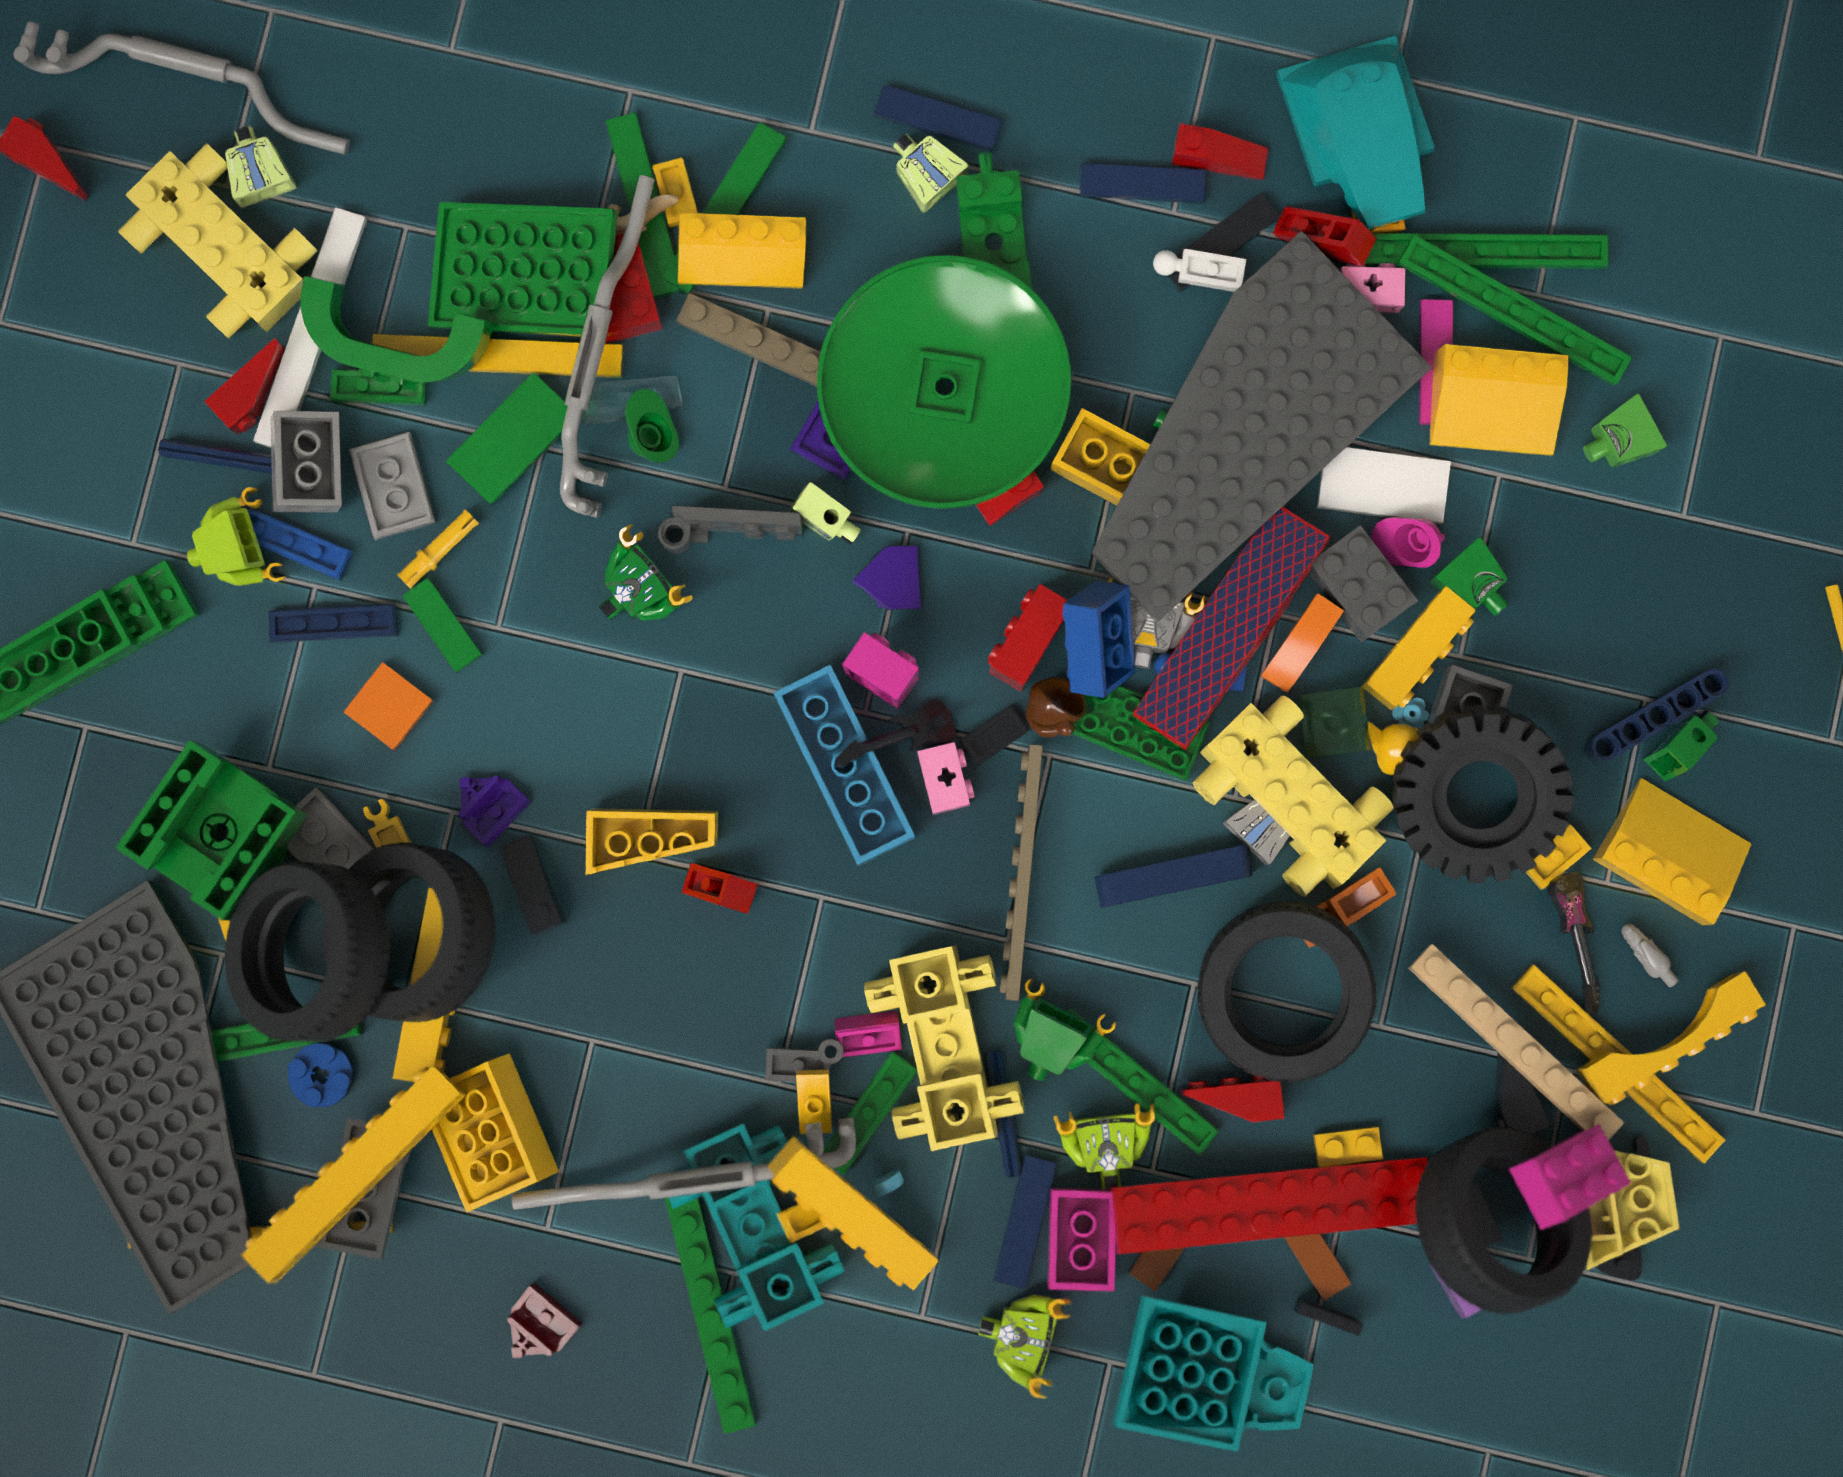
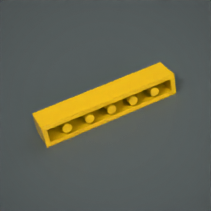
[393,888,455,1082]
[768,1136,939,1290]

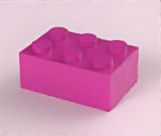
[843,632,919,710]
[1510,1124,1631,1229]
[1047,1187,1116,1291]

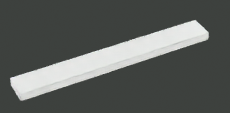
[253,208,367,448]

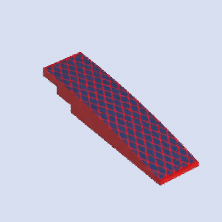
[1133,507,1330,750]

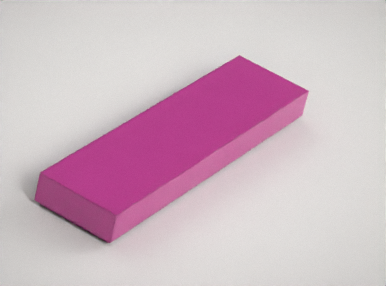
[1419,300,1453,425]

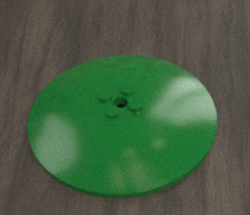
[817,255,1071,509]

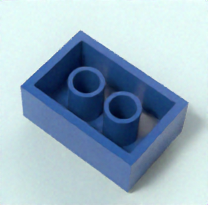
[1062,580,1135,698]

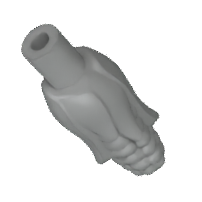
[1622,924,1679,988]

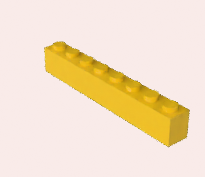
[242,1066,466,1284]

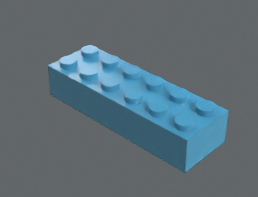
[773,665,915,866]

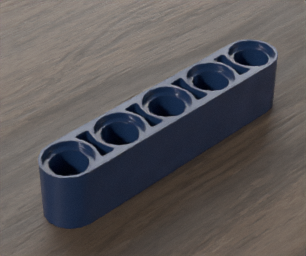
[1584,669,1729,763]
[1094,845,1253,908]

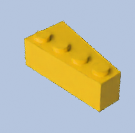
[586,808,718,875]

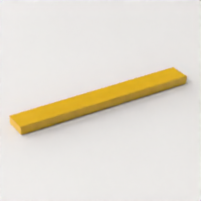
[372,334,623,378]
[1511,964,1725,1164]

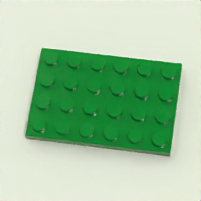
[428,202,618,336]

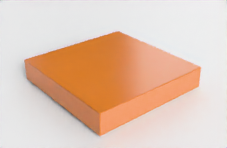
[344,662,434,751]

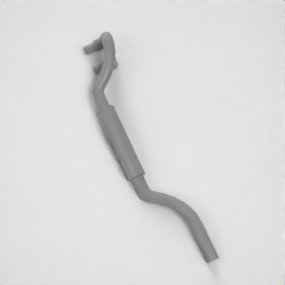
[14,21,350,155]
[560,175,655,518]
[512,1118,856,1210]

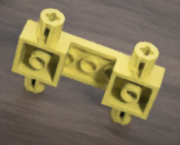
[118,143,317,339]
[1193,696,1394,897]
[864,946,1025,1151]

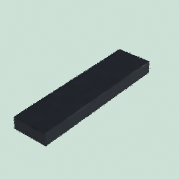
[1167,192,1280,292]

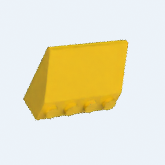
[1429,344,1568,456]
[1593,778,1751,925]
[432,1053,559,1212]

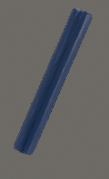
[158,439,272,473]
[985,1050,1022,1178]

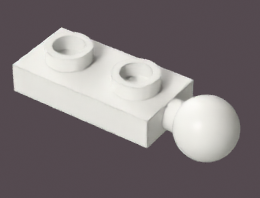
[1153,249,1246,292]

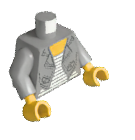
[1108,578,1205,669]

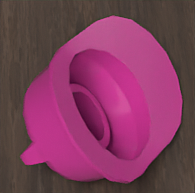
[1371,517,1445,568]

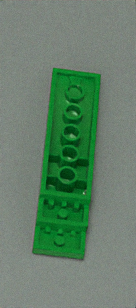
[0,560,199,725]

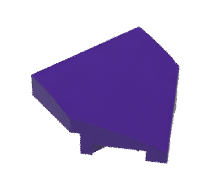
[852,546,921,610]
[458,776,531,848]

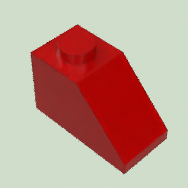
[976,471,1044,526]
[681,863,758,914]

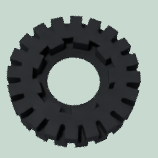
[1391,705,1574,883]

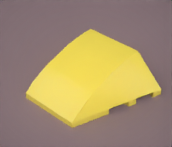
[1586,1151,1679,1270]

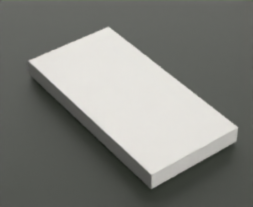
[1317,447,1451,525]

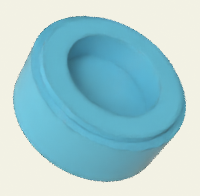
[871,1170,904,1196]

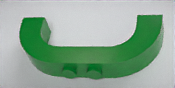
[301,276,494,385]

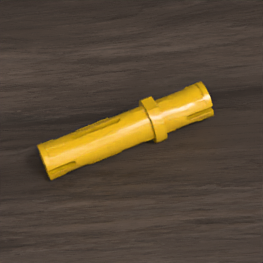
[396,509,479,589]

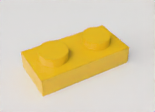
[652,157,698,227]
[1526,824,1592,890]
[1313,1126,1383,1167]

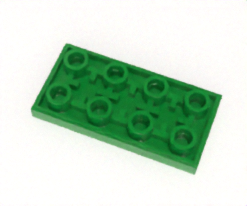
[445,372,568,506]
[1072,685,1210,781]

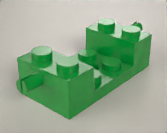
[956,152,1032,290]

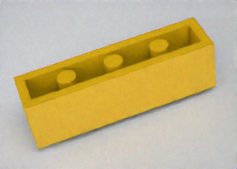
[1361,586,1475,710]

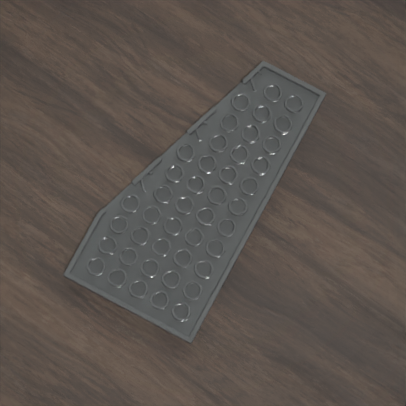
[1091,231,1432,623]
[0,880,252,1315]

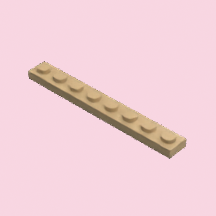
[1408,944,1624,1140]

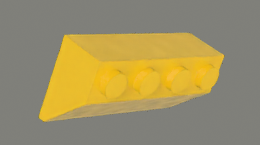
[678,213,806,288]

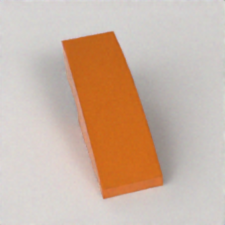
[1261,593,1344,693]
[1304,867,1397,948]

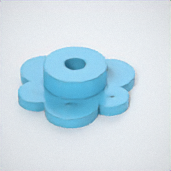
[1392,698,1429,729]

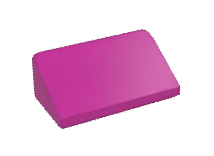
[834,1011,902,1057]

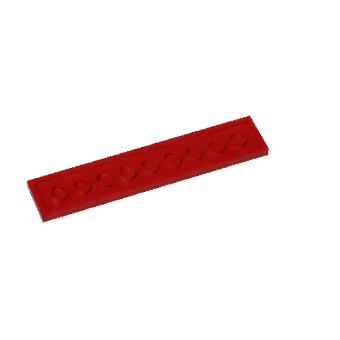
[1111,1157,1428,1254]

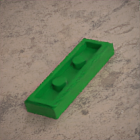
[330,369,427,405]
[402,578,483,673]

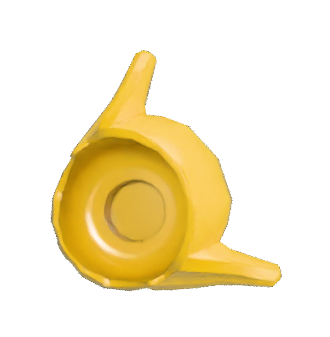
[1365,721,1419,775]

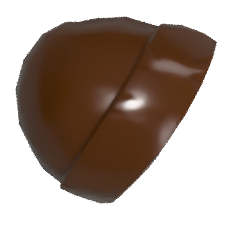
[1026,677,1087,738]

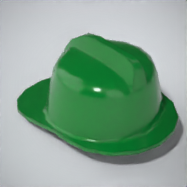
[625,389,679,463]

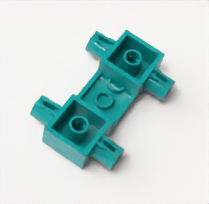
[668,1123,844,1332]

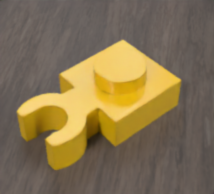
[363,799,411,849]

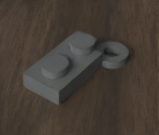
[765,1038,844,1082]

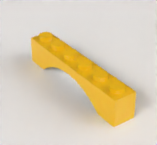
[1576,971,1766,1106]

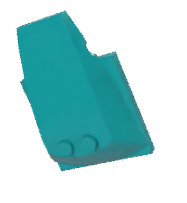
[1276,35,1435,230]
[1112,1295,1314,1452]

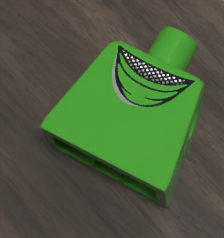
[1583,394,1667,467]

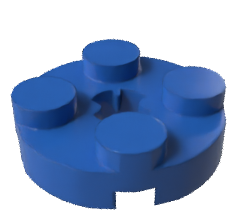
[287,1043,355,1107]

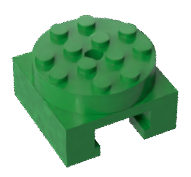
[115,740,309,921]

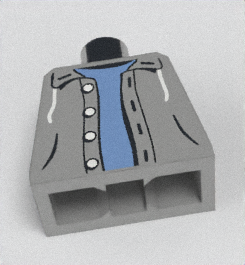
[1222,799,1290,865]

